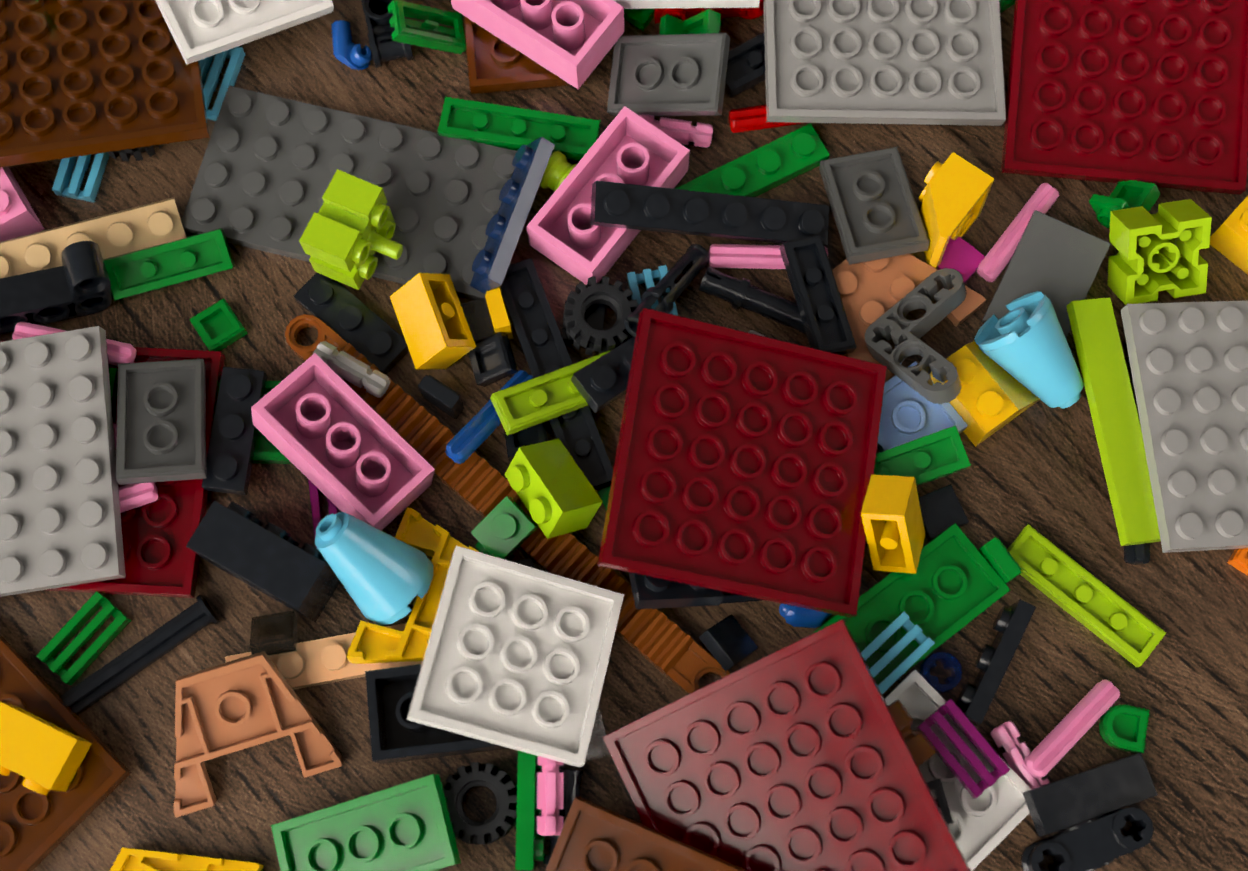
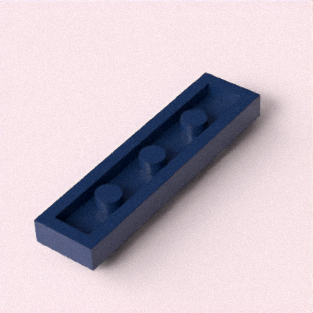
[470,137,555,293]

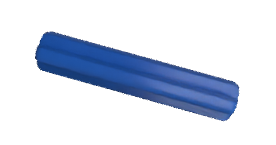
[445,370,533,464]

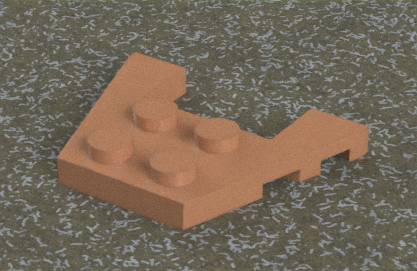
[832,254,986,383]
[173,651,343,818]

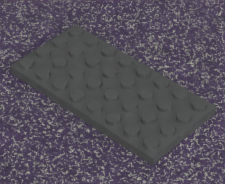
[182,86,517,304]

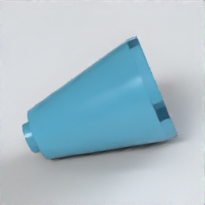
[974,291,1084,409]
[315,512,434,626]

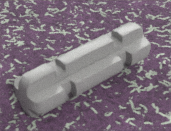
[313,341,391,398]

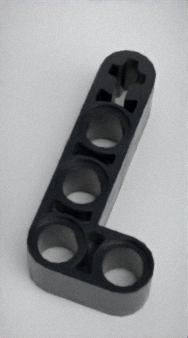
[0,241,112,335]

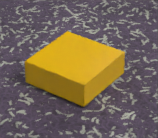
[484,288,513,339]

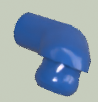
[331,20,372,70]
[779,603,831,628]

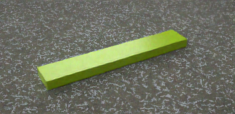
[1066,297,1161,546]

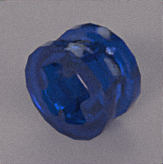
[919,652,962,693]

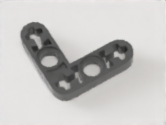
[864,268,967,404]

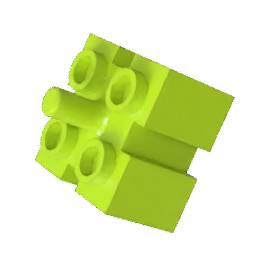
[299,169,403,290]
[1107,199,1212,305]

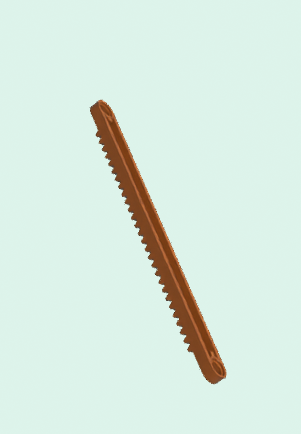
[285,314,730,695]

